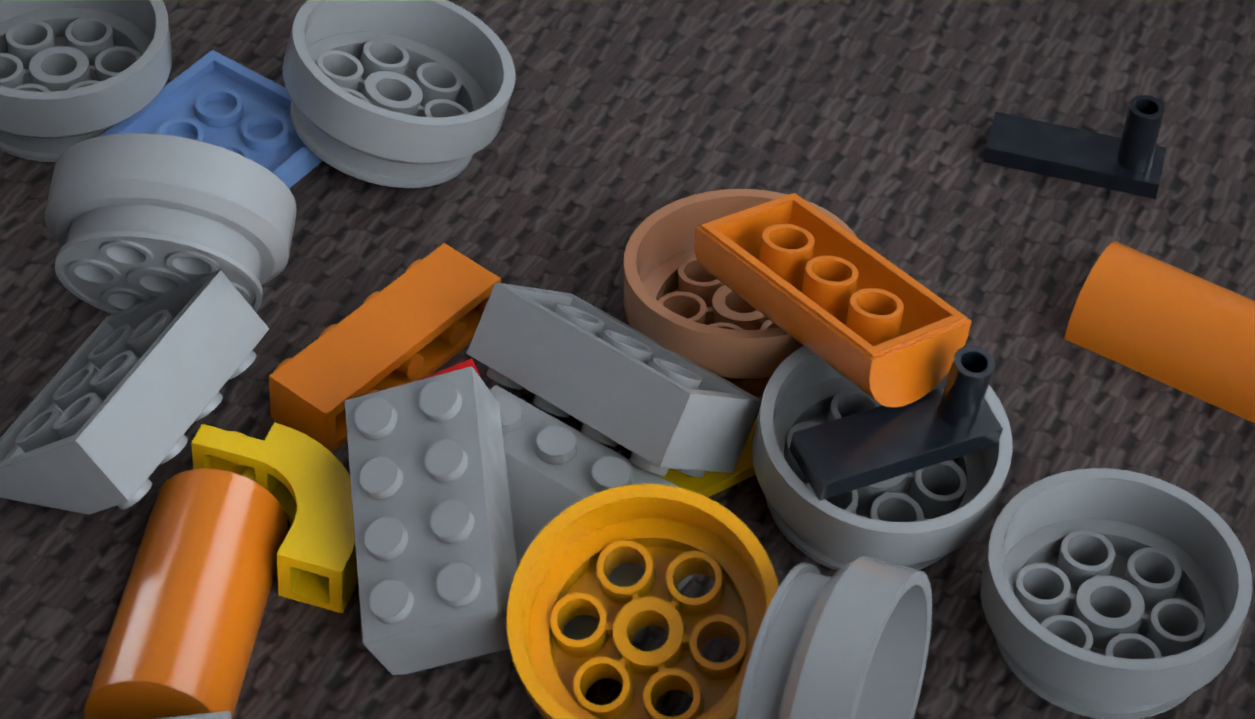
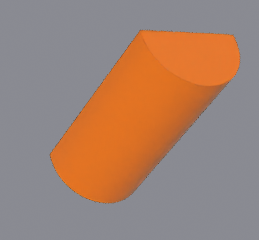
[694,193,971,408]
[1064,241,1255,423]
[84,469,288,719]

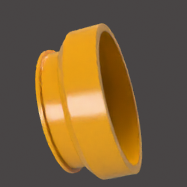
[507,484,779,719]

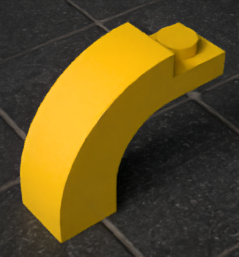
[191,422,358,614]

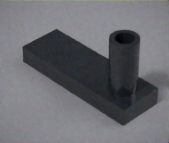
[983,95,1167,199]
[789,346,1003,501]

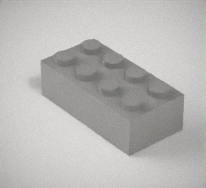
[466,282,762,478]
[344,366,517,675]

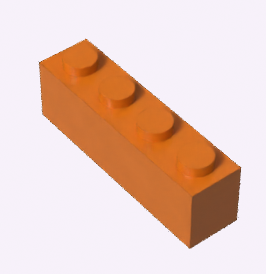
[269,243,501,453]

